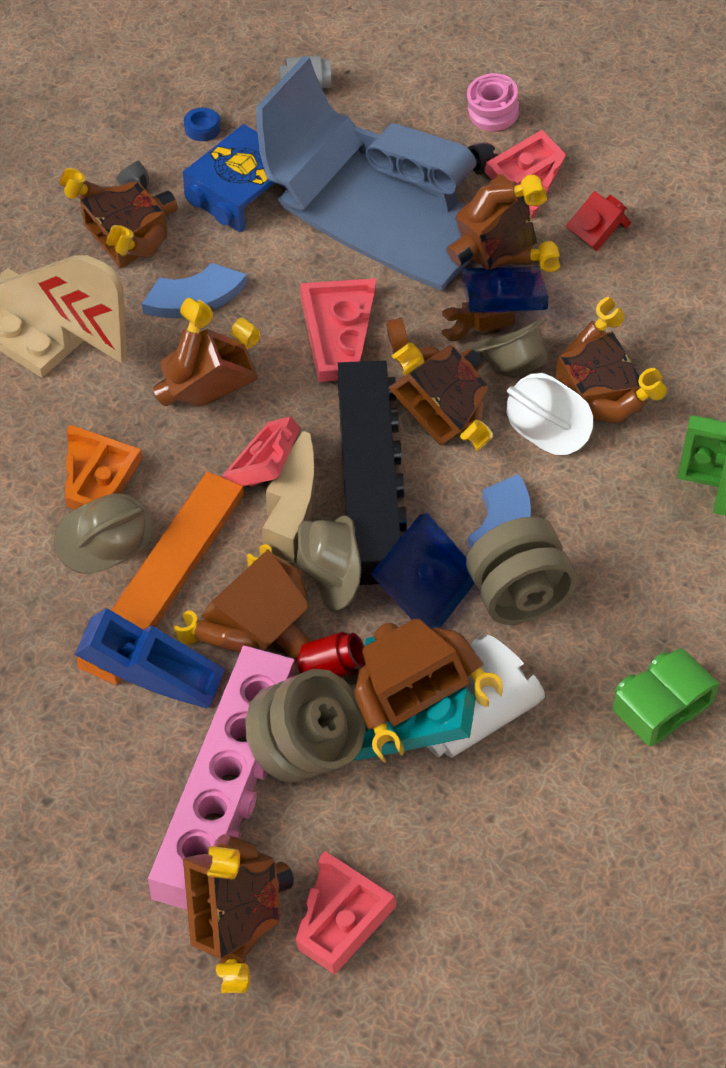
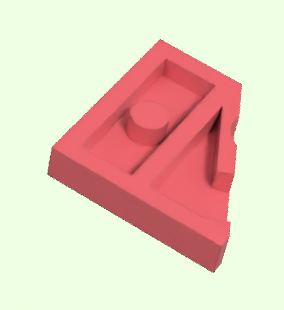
[484,130,566,218]
[221,416,301,487]
[296,851,397,975]

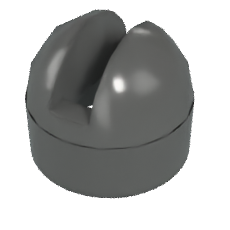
[116,161,149,189]

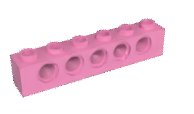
[148,645,295,910]

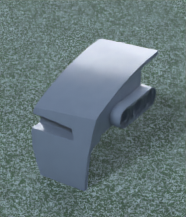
[256,56,476,291]

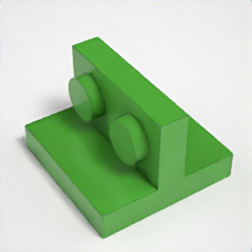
[677,415,726,516]

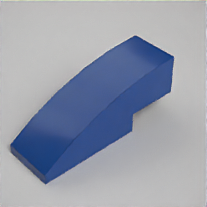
[74,608,225,708]

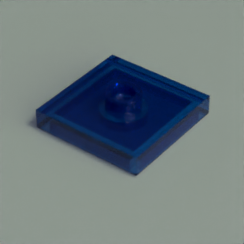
[462,266,549,312]
[371,512,475,628]

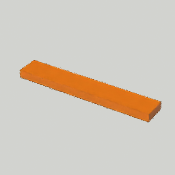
[77,472,244,685]

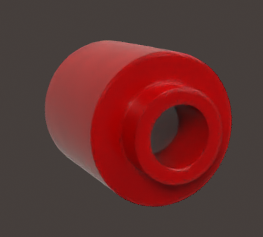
[297,632,366,678]

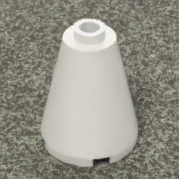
[427,634,545,758]

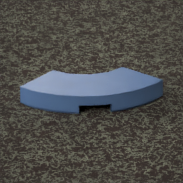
[142,263,247,318]
[467,474,531,549]

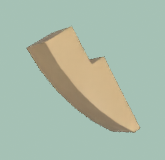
[262,431,315,563]

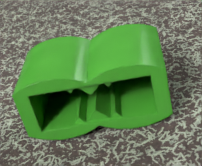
[613,648,720,747]

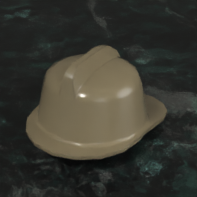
[458,318,548,377]
[54,493,153,574]
[297,516,361,611]

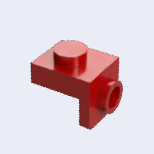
[565,191,631,251]

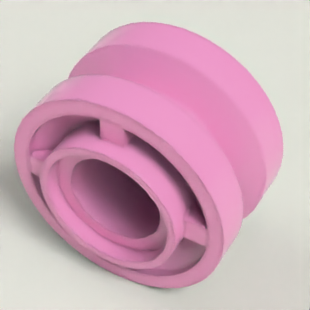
[467,73,519,132]

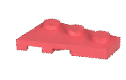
[299,278,377,382]

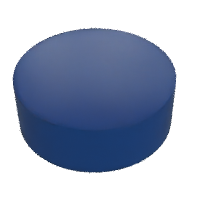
[184,107,221,141]

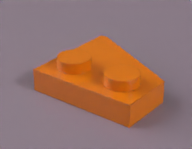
[65,425,142,510]

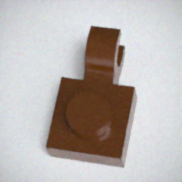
[442,296,515,341]

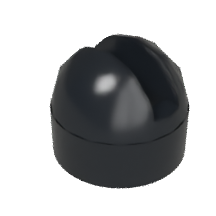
[468,142,498,174]

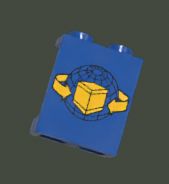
[183,124,287,232]

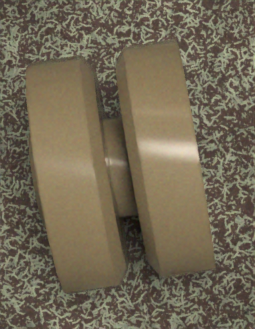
[466,517,578,625]
[245,669,365,782]

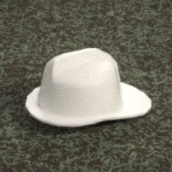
[506,373,593,455]

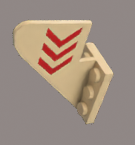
[0,255,127,378]

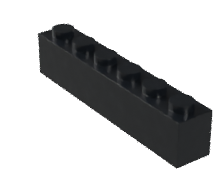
[338,360,410,585]

